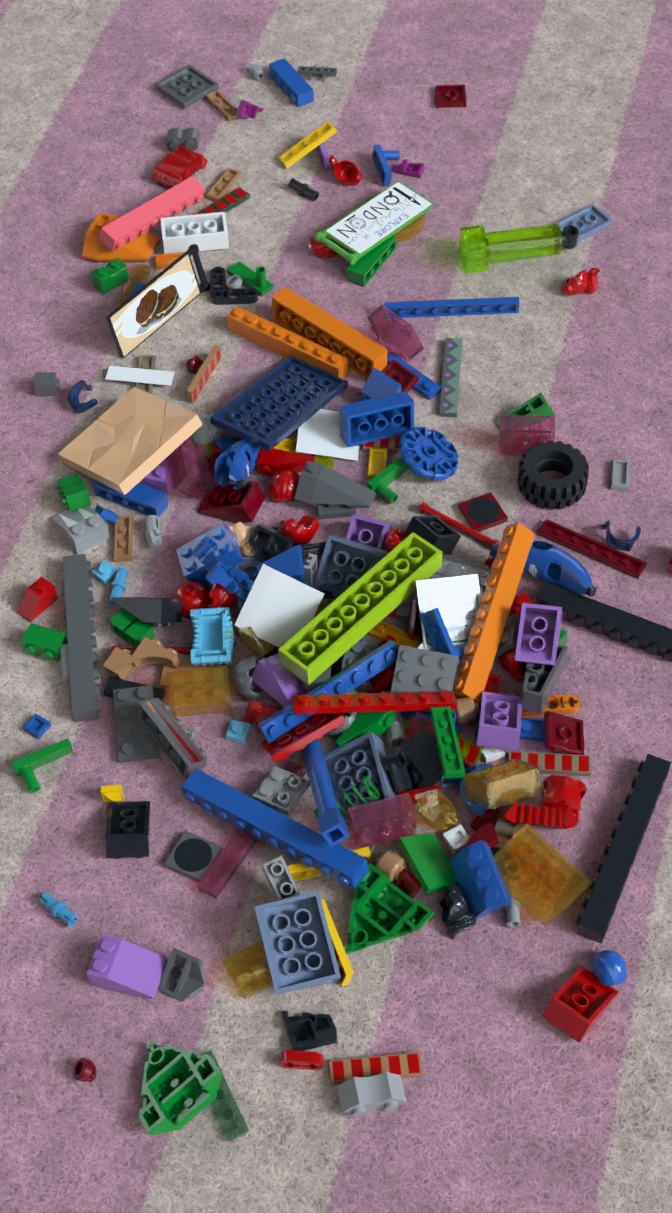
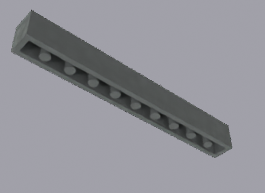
[63,554,102,722]

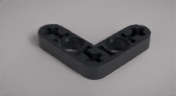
[210,267,258,305]

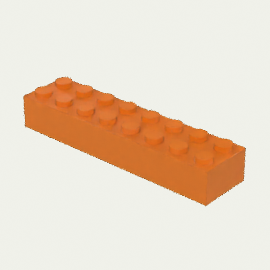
[271,287,387,380]

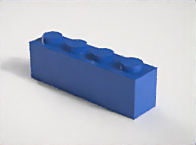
[268,58,314,107]
[93,480,168,517]

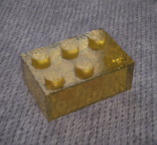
[168,666,233,717]
[464,759,542,809]

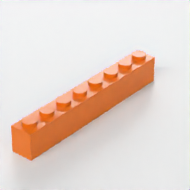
[227,306,349,379]

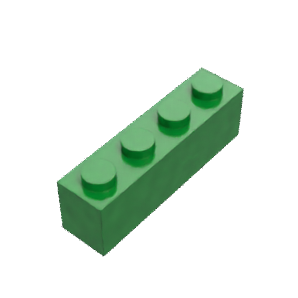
[346,235,397,287]

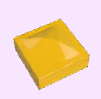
[101,784,124,802]

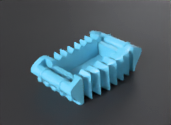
[190,607,234,666]

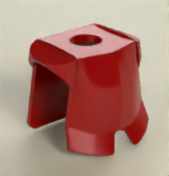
[541,775,587,823]

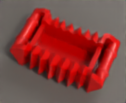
[152,145,208,189]
[504,802,578,829]

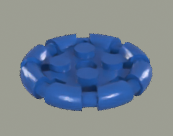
[398,427,459,481]

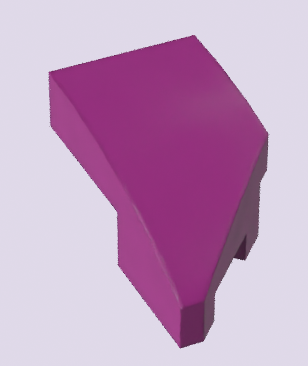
[236,99,263,119]
[391,159,425,178]

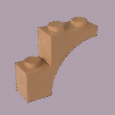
[103,637,181,680]

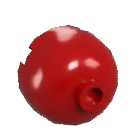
[173,581,211,619]

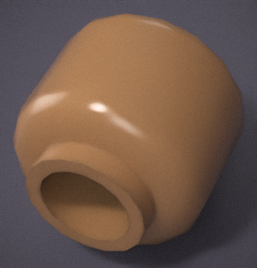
[451,697,480,725]
[374,850,407,882]

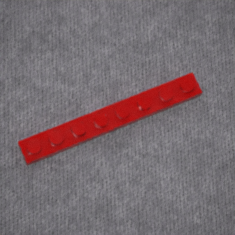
[292,691,457,714]

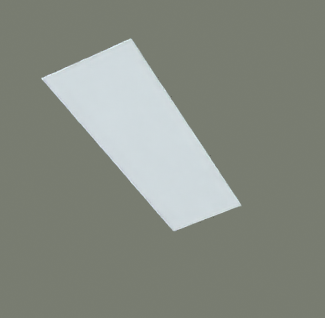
[105,366,175,386]

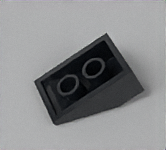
[112,597,182,627]
[105,801,150,859]

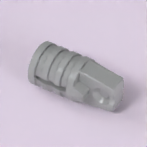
[143,515,162,549]
[385,712,406,748]

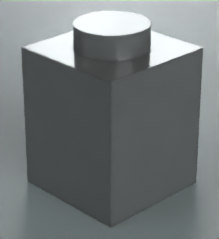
[34,372,61,397]

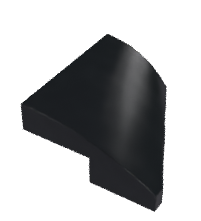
[250,524,294,561]
[281,1011,337,1051]

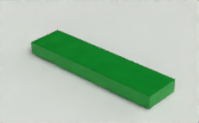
[429,706,465,779]

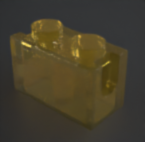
[414,789,458,831]

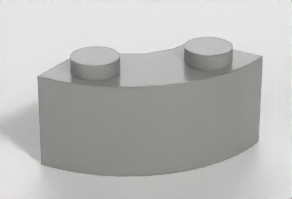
[337,1072,406,1117]

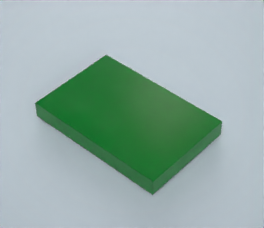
[397,833,459,893]

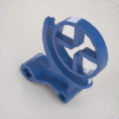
[193,536,254,603]

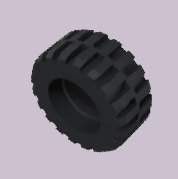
[518,440,589,510]

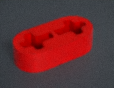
[279,1050,324,1070]

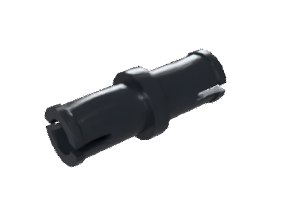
[288,178,319,201]

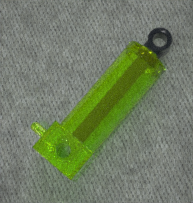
[459,223,579,274]

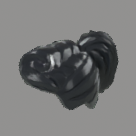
[440,884,476,939]

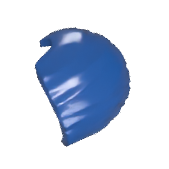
[592,950,627,986]

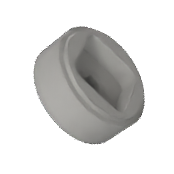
[225,275,243,289]

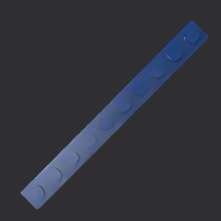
[182,768,369,889]

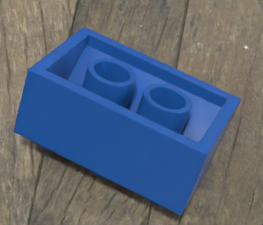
[449,840,513,919]

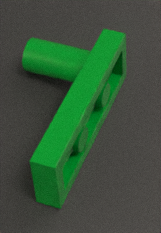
[227,262,274,297]
[367,457,410,504]
[12,738,73,793]

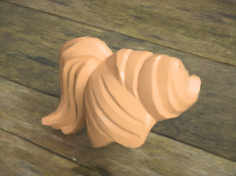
[228,522,259,557]

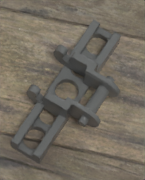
[298,65,337,81]

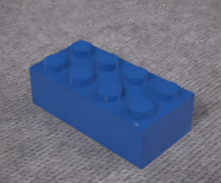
[339,391,414,447]

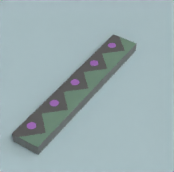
[439,338,463,418]

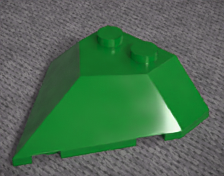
[345,863,435,954]
[139,1041,222,1135]

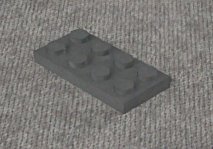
[113,685,160,763]

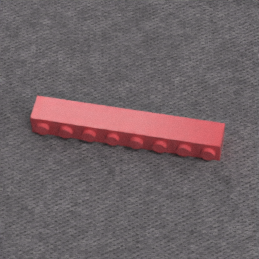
[99,176,206,251]

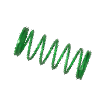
[314,776,380,820]

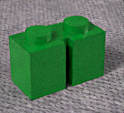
[91,258,129,295]
[56,473,91,511]
[109,609,155,648]
[20,623,68,662]

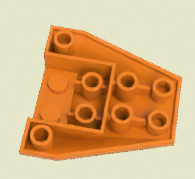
[82,212,160,261]

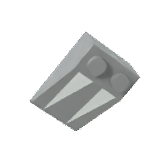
[51,506,110,555]

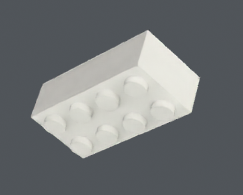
[161,212,229,254]

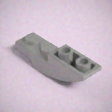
[262,856,301,901]

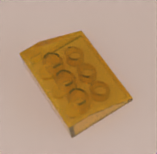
[494,823,590,926]

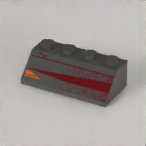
[138,698,207,779]

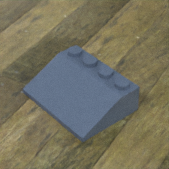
[313,535,390,593]
[323,732,401,826]
[254,891,341,995]

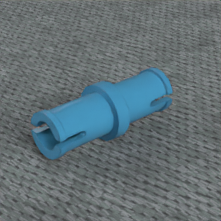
[108,568,128,606]
[39,892,79,927]

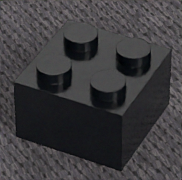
[403,515,461,555]

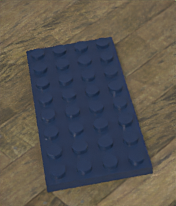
[210,356,348,451]

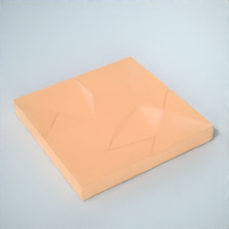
[58,387,203,495]

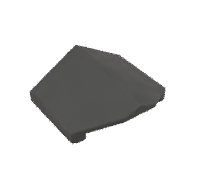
[157,948,206,1001]

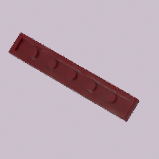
[537,519,647,579]

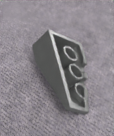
[294,461,376,508]

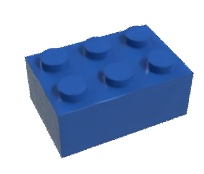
[176,522,244,584]

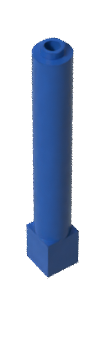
[301,740,350,847]

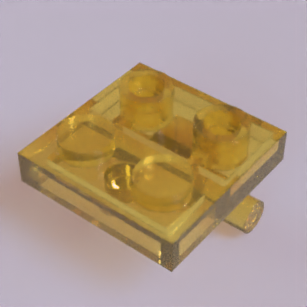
[223,940,273,999]

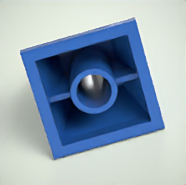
[254,545,305,584]

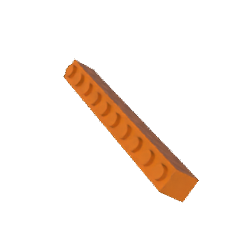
[452,522,535,704]

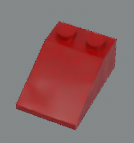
[542,966,618,1043]

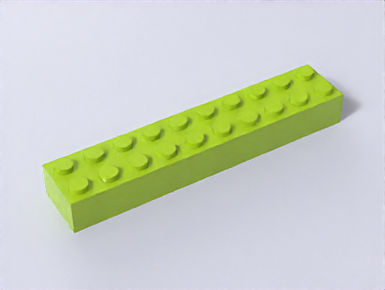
[278,532,442,685]

